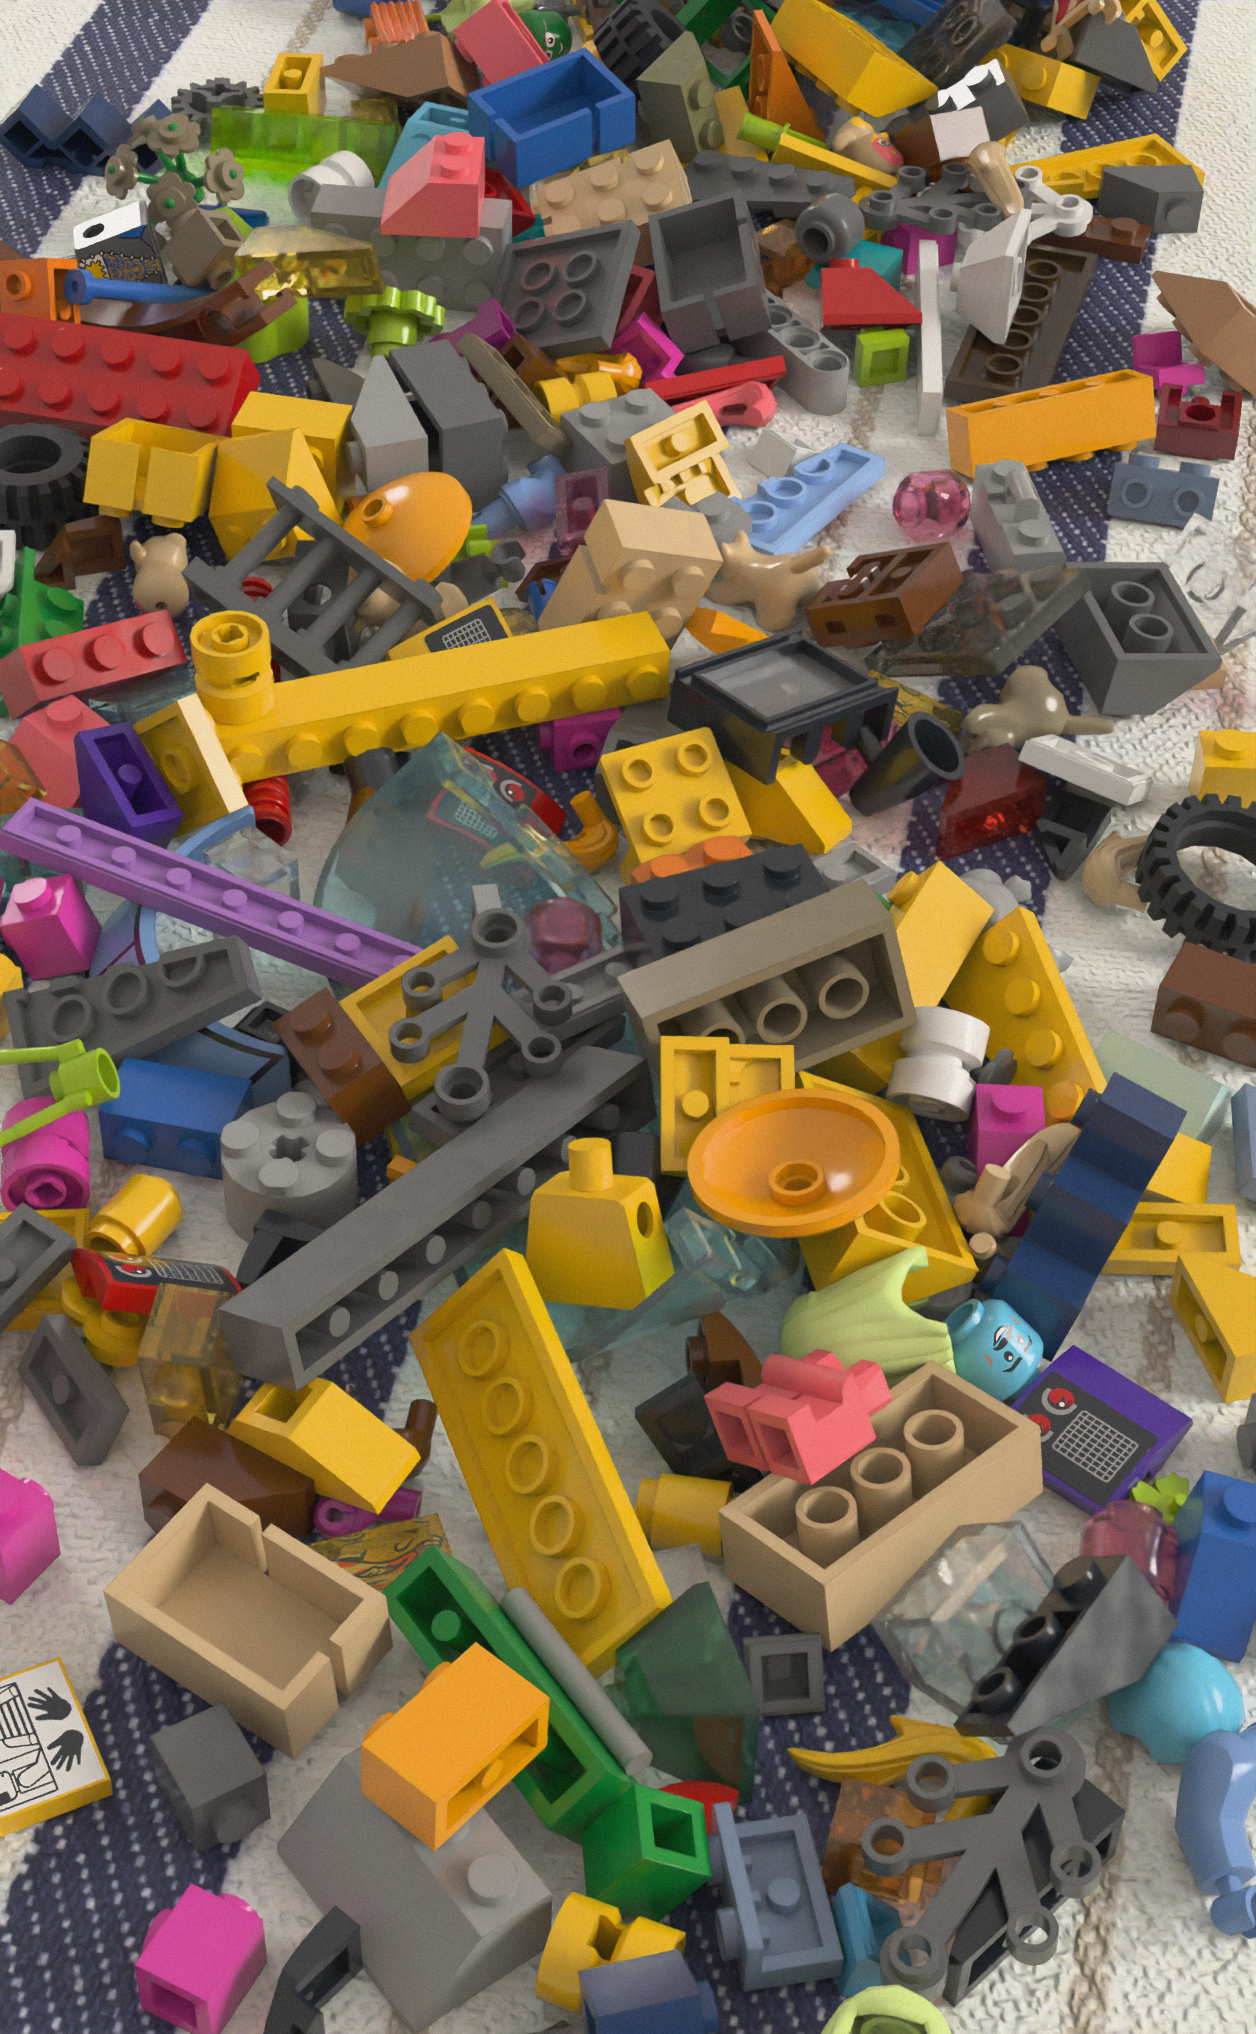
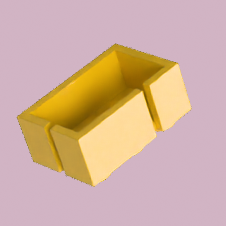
[83,418,229,528]

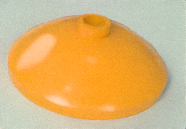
[341,471,472,583]
[687,1088,901,1239]

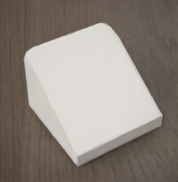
[749,428,821,478]

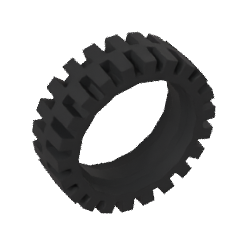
[1135,793,1256,964]

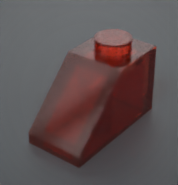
[935,743,1047,861]

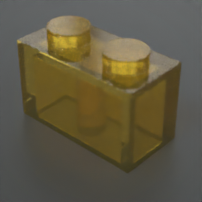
[137,1283,245,1440]

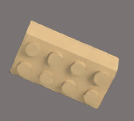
[718,1360,1043,1652]

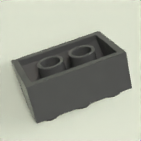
[879,59,1030,184]
[1048,562,1223,717]

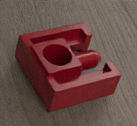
[1153,383,1243,461]

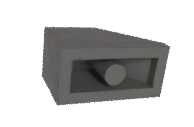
[1096,165,1204,234]

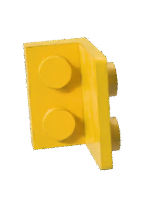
[598,727,752,886]

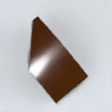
[34,515,126,591]

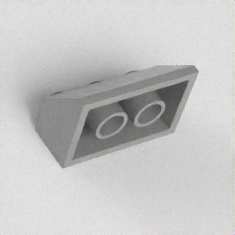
[277,1747,552,2034]

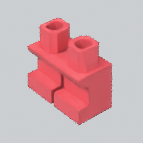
[704,1349,892,1485]

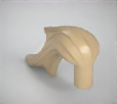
[966,141,1024,219]
[1081,831,1150,913]
[953,1123,1081,1240]

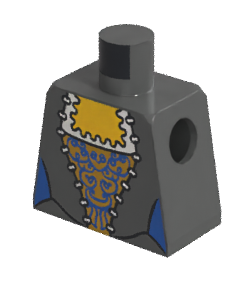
[62,200,168,305]

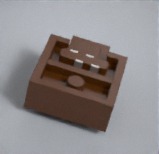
[802,542,965,649]

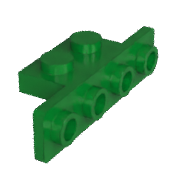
[0,546,84,718]

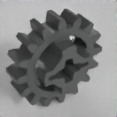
[171,77,266,143]

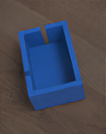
[467,47,635,189]

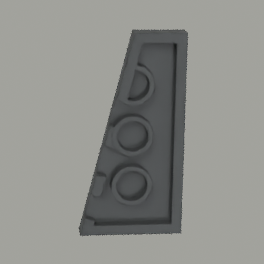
[683,150,856,218]
[3,935,262,1100]

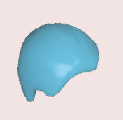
[1106,1643,1245,1765]

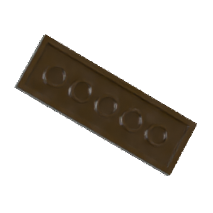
[944,243,1098,404]

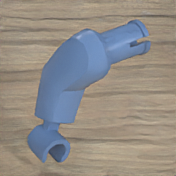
[470,451,567,540]
[1175,1722,1256,1939]

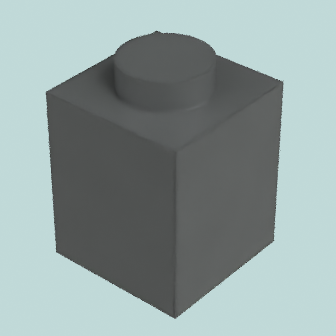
[150,1701,271,1854]

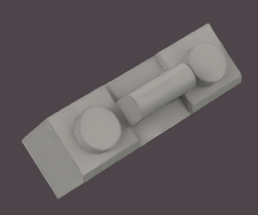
[969,459,1066,608]

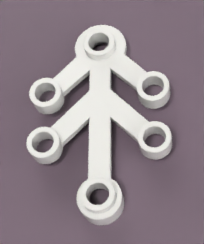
[915,165,1093,246]

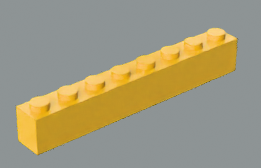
[215,611,670,783]

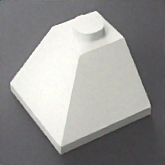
[950,208,1032,345]

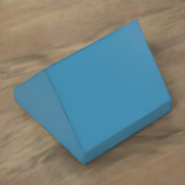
[830,1882,912,1998]

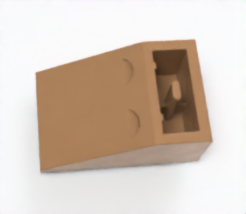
[320,31,480,111]
[1151,271,1256,397]

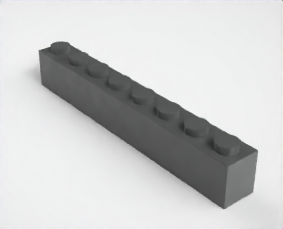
[217,1044,657,1392]

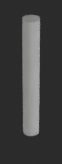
[500,1587,653,1776]

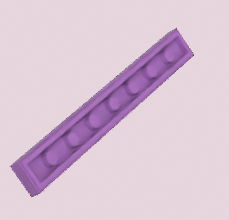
[0,797,424,990]

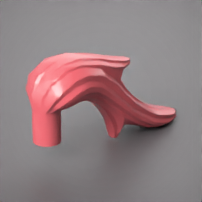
[671,381,777,427]

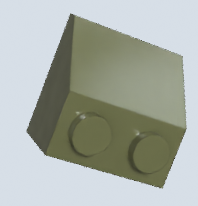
[636,31,725,164]

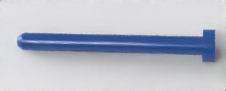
[64,269,219,305]

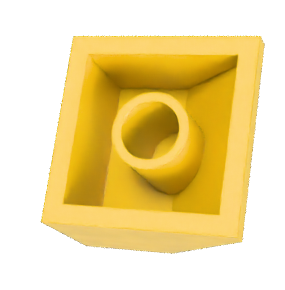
[208,427,344,562]

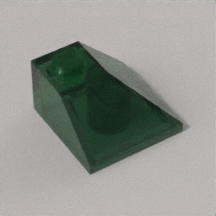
[604,1581,761,1806]

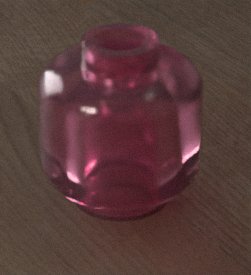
[892,469,971,540]
[523,897,603,976]
[1078,1500,1179,1604]

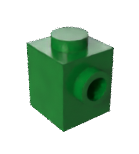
[581,1784,712,1922]

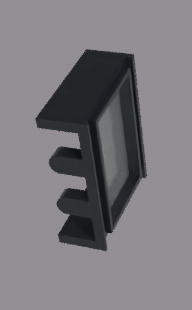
[667,627,899,786]

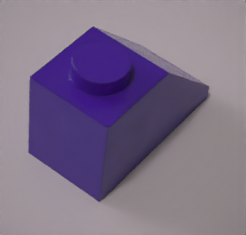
[74,721,184,849]

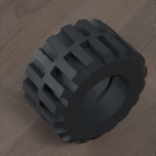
[593,0,709,102]
[0,423,100,550]

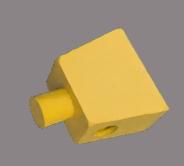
[525,1138,676,1312]

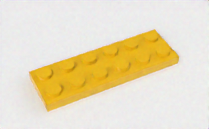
[408,1248,678,1680]

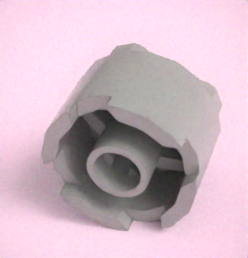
[220,1091,359,1243]

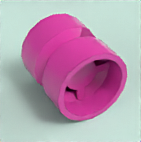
[0,1096,90,1212]

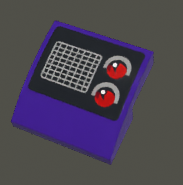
[1010,1345,1193,1527]

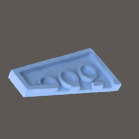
[719,442,885,556]

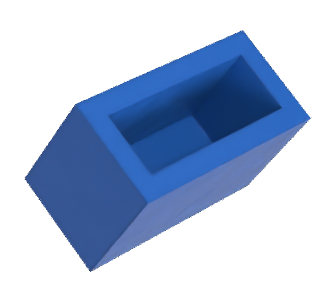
[98,1057,254,1180]

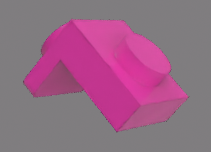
[609,312,685,389]
[1132,330,1205,397]

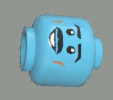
[943,1299,1044,1402]

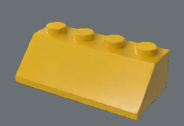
[770,0,939,119]
[795,1071,979,1305]

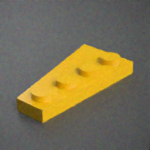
[1009,134,1205,200]
[942,906,1107,1129]

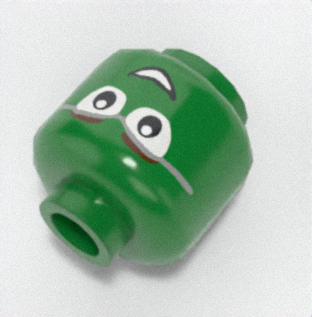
[518,9,572,61]

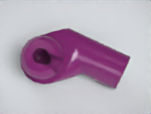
[313,1487,423,1541]

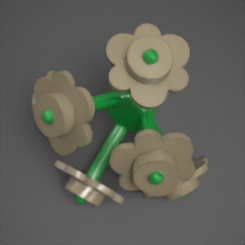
[105,113,244,252]

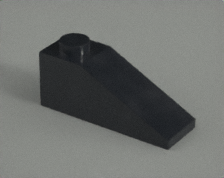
[942,1757,1126,2007]

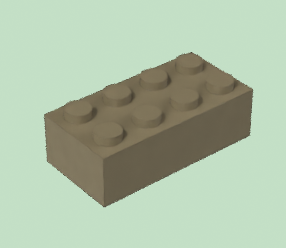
[616,878,918,1100]

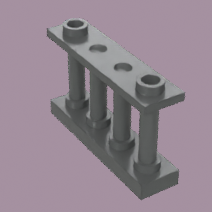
[181,476,446,679]

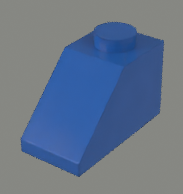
[1166,1470,1256,1663]

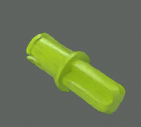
[736,111,828,153]

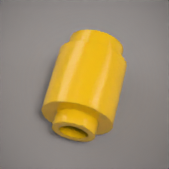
[84,1174,184,1257]
[635,1473,735,1557]

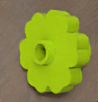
[343,286,445,364]

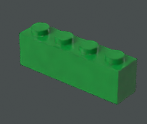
[381,1544,640,1846]

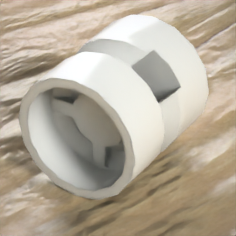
[287,150,375,230]
[886,1005,990,1122]

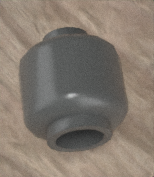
[795,193,865,265]

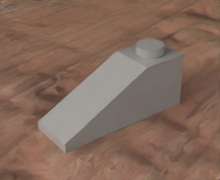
[345,354,429,493]

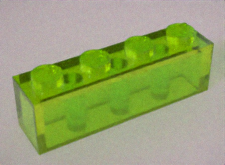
[211,104,400,188]

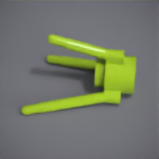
[0,1039,120,1147]

